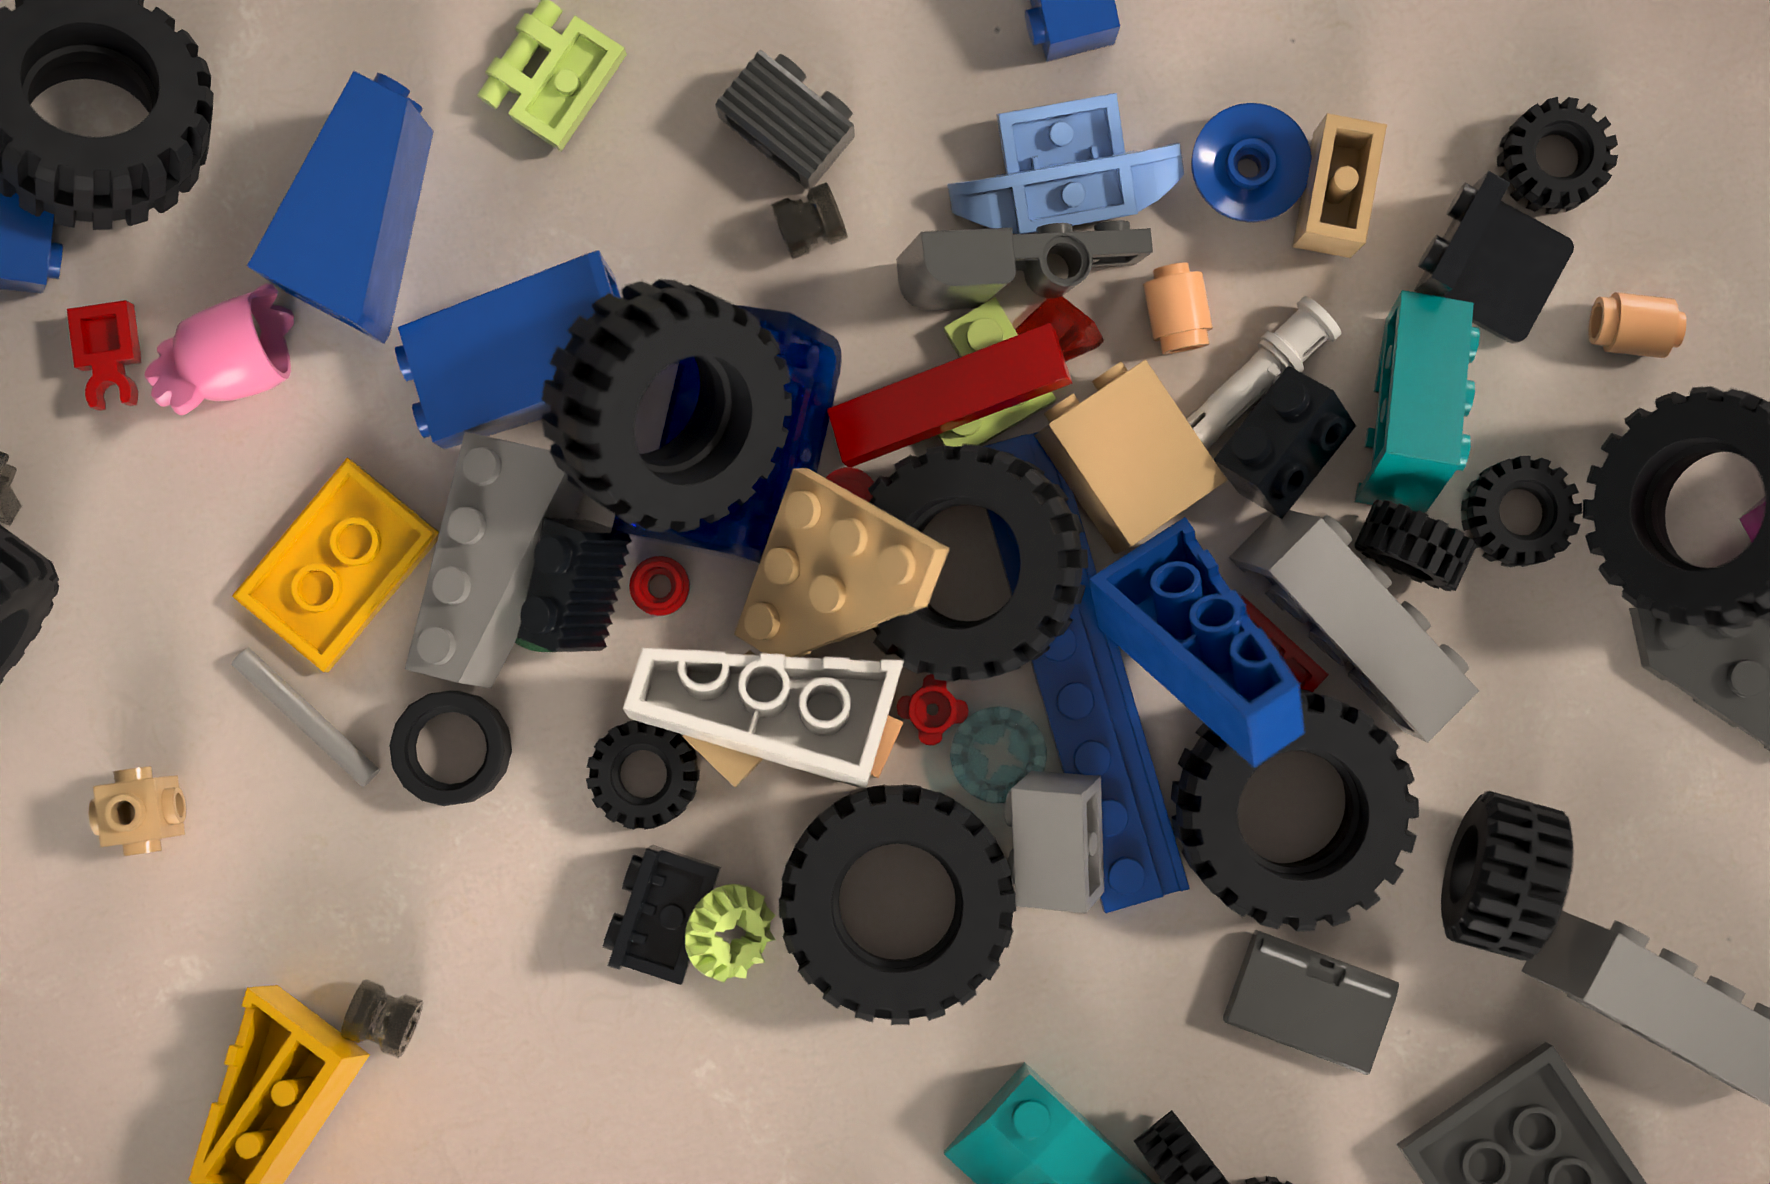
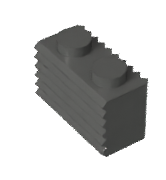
[715,50,855,191]

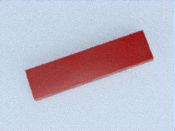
[827,323,1073,467]

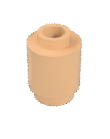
[1143,262,1213,354]
[1588,292,1686,358]

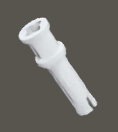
[1186,296,1341,451]

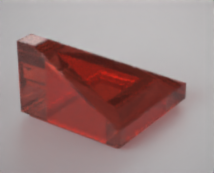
[1015,296,1104,361]

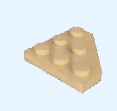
[734,468,949,658]

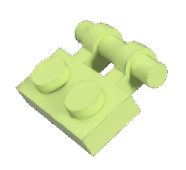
[477,0,627,151]

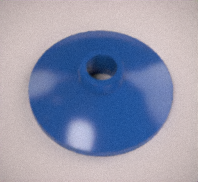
[1191,103,1312,222]

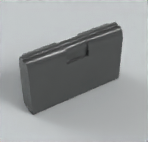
[1223,930,1399,1075]

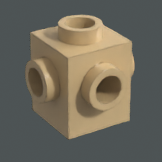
[88,766,186,856]

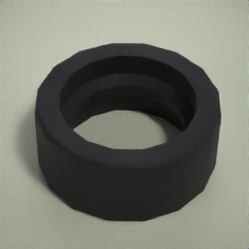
[389,690,512,806]

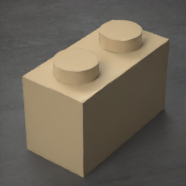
[1292,113,1387,258]

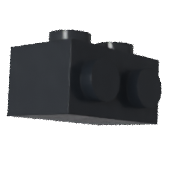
[1214,366,1356,519]

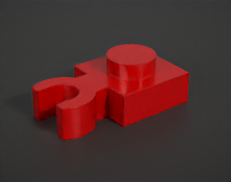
[67,300,142,411]

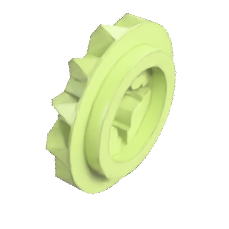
[685,884,776,983]

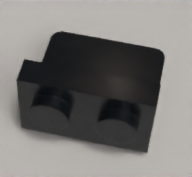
[1414,171,1574,344]

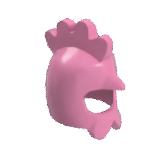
[144,284,294,415]

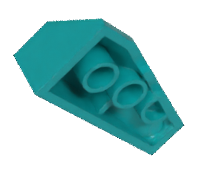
[944,1062,1156,1184]

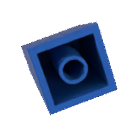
[247,71,434,344]
[395,250,621,450]

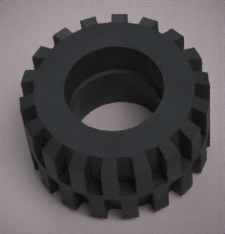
[1441,791,1574,961]

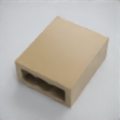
[1034,359,1227,554]

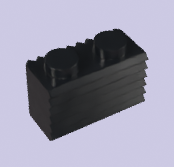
[517,517,632,652]

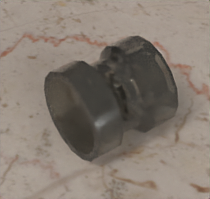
[771,182,848,260]
[341,979,423,1058]

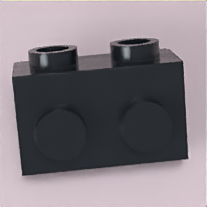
[603,845,721,985]

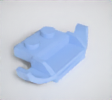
[948,93,1184,234]

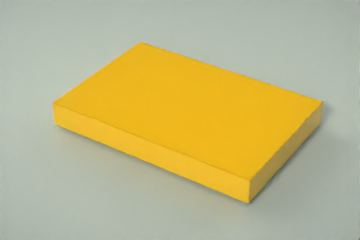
[232,458,439,672]

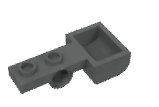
[896,220,1153,310]

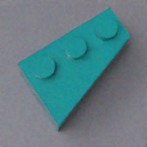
[1354,290,1480,513]

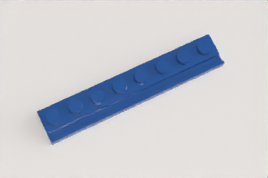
[984,432,1190,913]

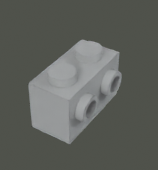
[1005,771,1104,913]

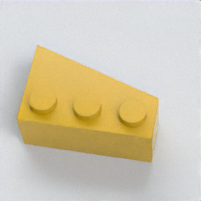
[188,985,370,1184]

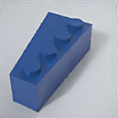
[1089,517,1304,768]

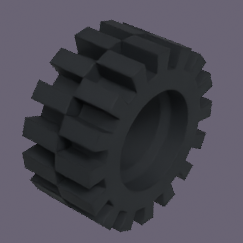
[1497,97,1618,214]
[1461,456,1582,567]
[1354,500,1477,591]
[586,720,700,830]
[1133,1110,1230,1184]

